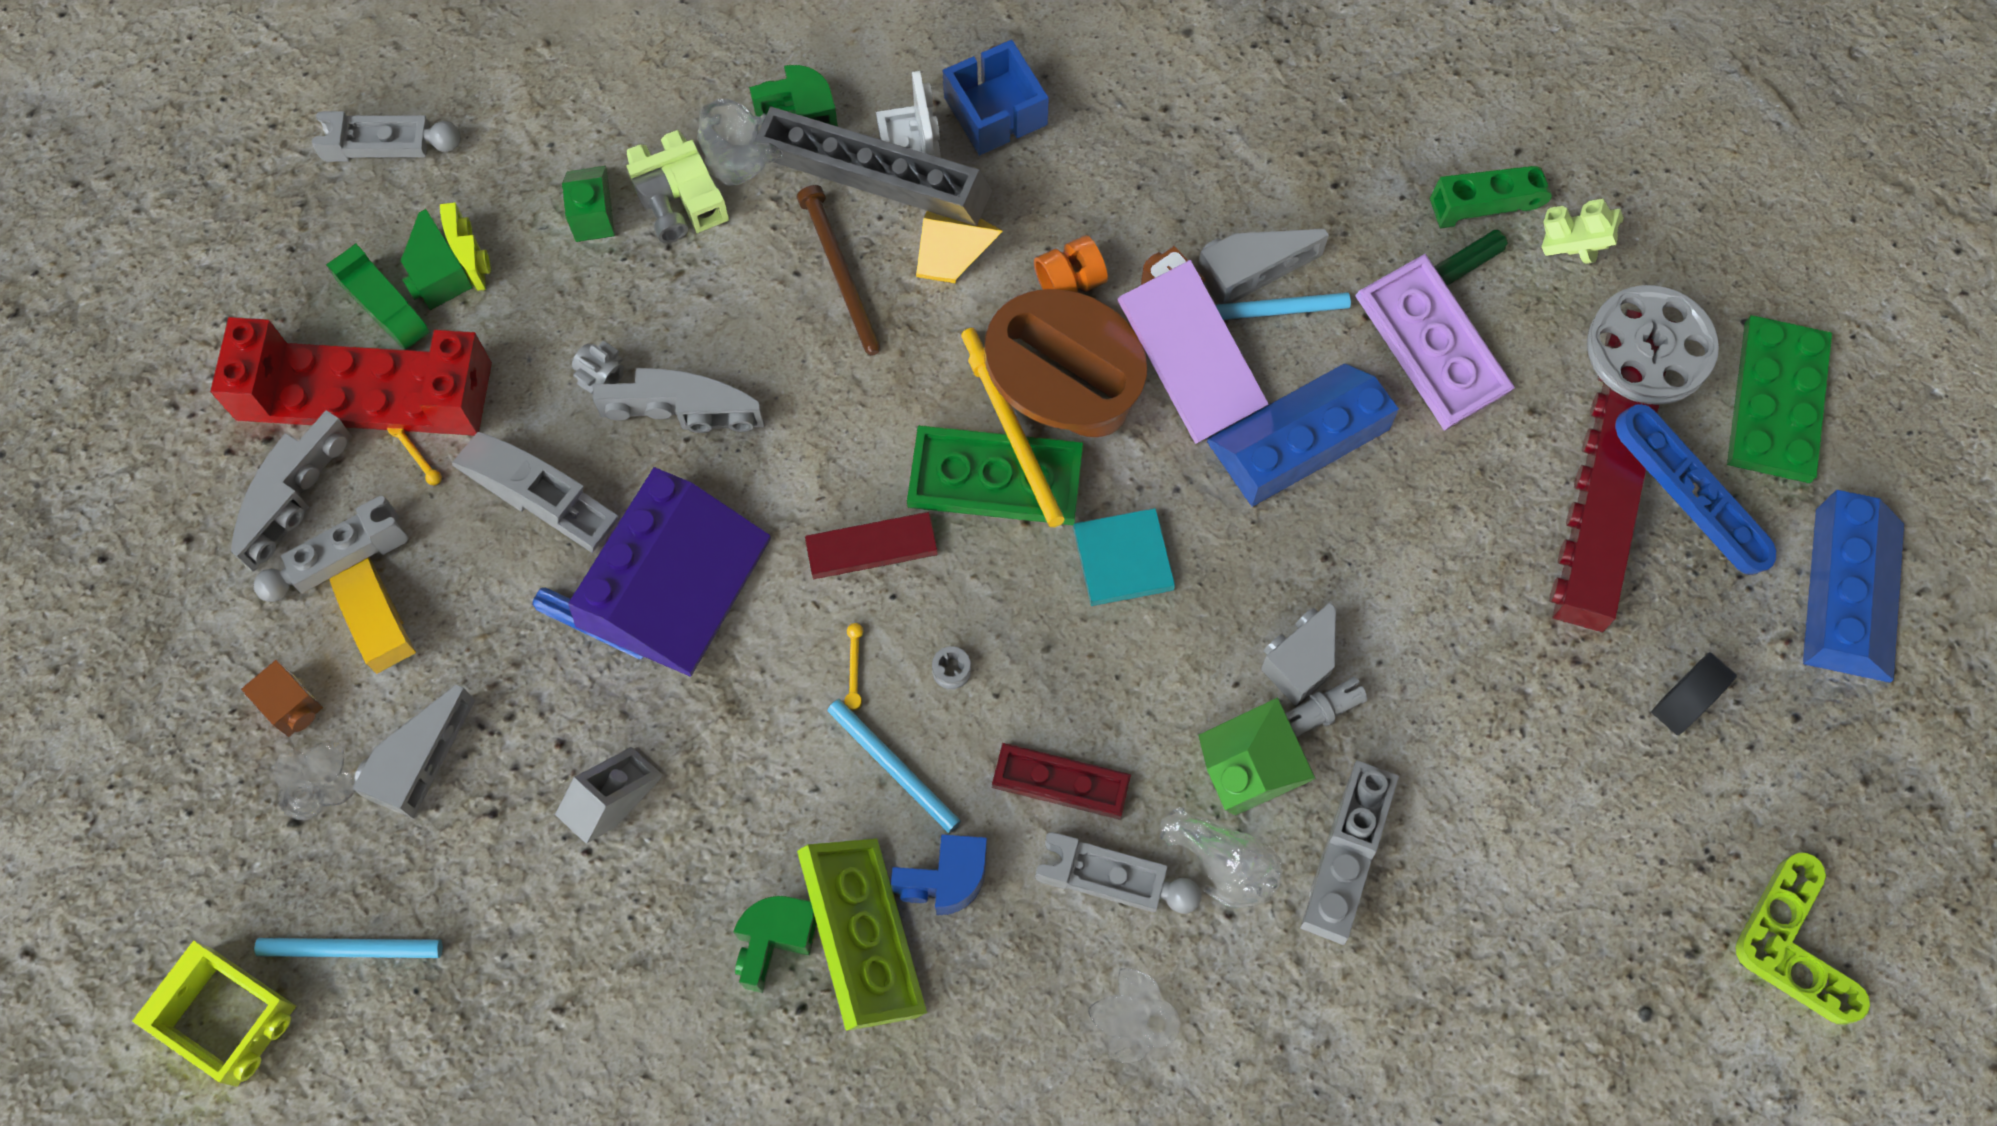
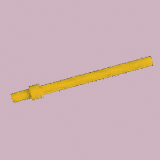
[961,328,1065,527]

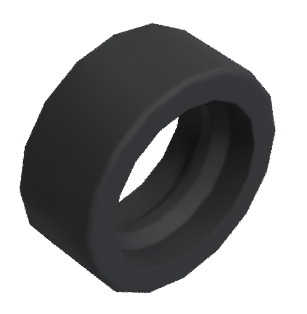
[1651,652,1737,736]

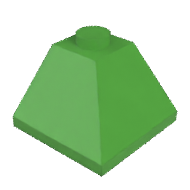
[1198,697,1316,816]

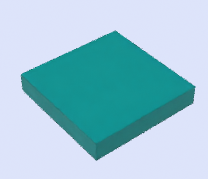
[1073,508,1175,606]

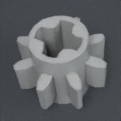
[572,341,624,394]

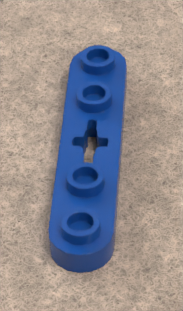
[1615,404,1776,575]

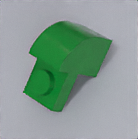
[749,65,838,127]
[733,896,817,993]

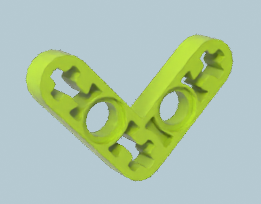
[1735,853,1870,1025]

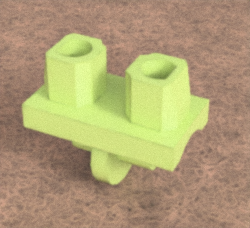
[1542,199,1624,264]

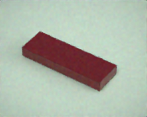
[805,512,938,580]
[992,743,1131,820]

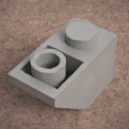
[1261,602,1336,707]

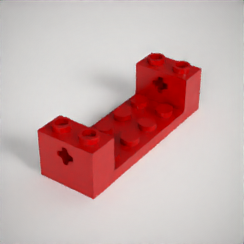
[210,317,492,436]

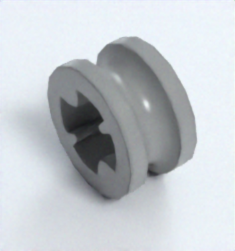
[932,646,971,690]

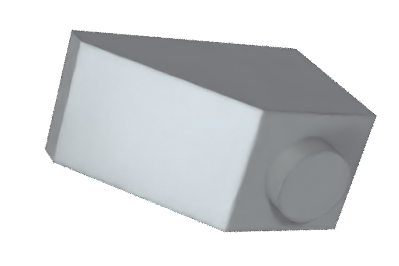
[555,747,663,844]

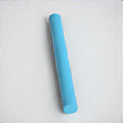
[1215,292,1351,320]
[827,699,961,834]
[254,938,443,958]

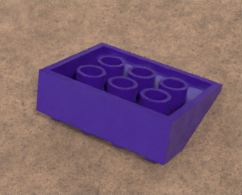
[568,467,771,677]

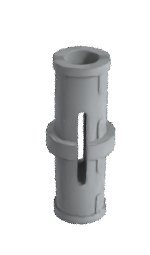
[1286,677,1367,737]

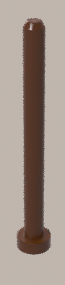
[796,185,880,356]

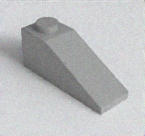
[1197,229,1329,304]
[352,685,475,818]

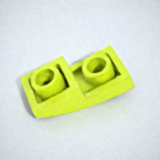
[440,202,491,291]

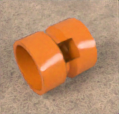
[1034,235,1108,292]

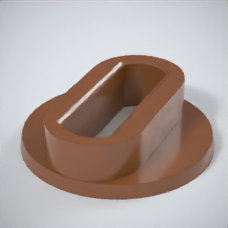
[984,289,1147,437]

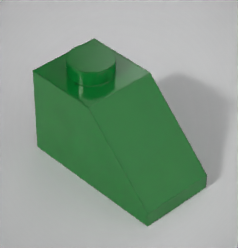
[562,165,615,242]
[401,209,473,310]

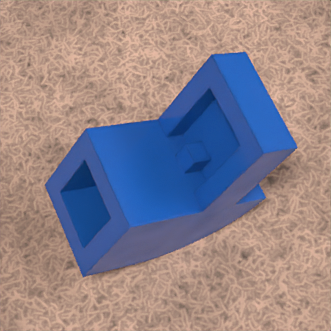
[891,834,987,915]

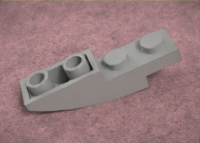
[593,368,764,433]
[231,410,352,571]
[452,432,618,553]
[1300,760,1399,945]

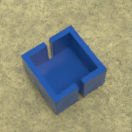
[942,40,1049,156]

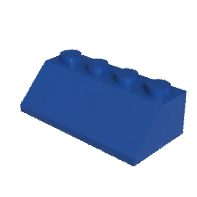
[1207,363,1399,507]
[1803,490,1904,683]

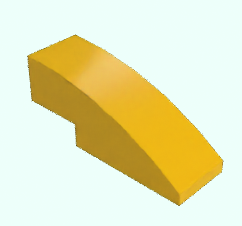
[329,557,416,674]

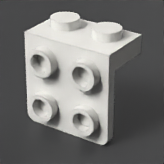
[876,71,941,158]

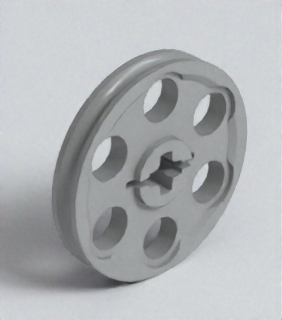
[1587,285,1719,405]

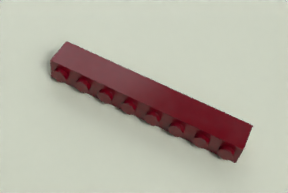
[1549,309,1675,633]

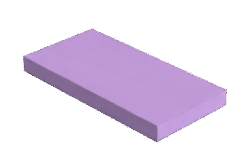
[1356,254,1515,431]
[1117,260,1269,444]

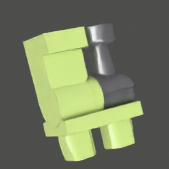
[626,130,729,243]

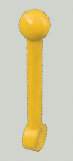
[387,428,442,486]
[844,623,864,711]

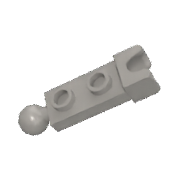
[312,111,461,162]
[253,496,409,602]
[1035,832,1201,914]

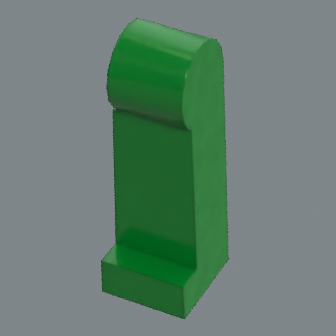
[1429,166,1552,229]
[326,243,430,350]

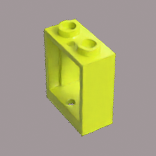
[132,941,297,1087]

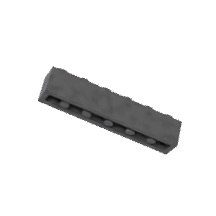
[754,106,992,226]

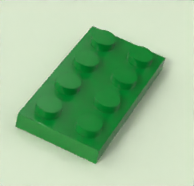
[1727,315,1832,484]
[907,425,1083,525]

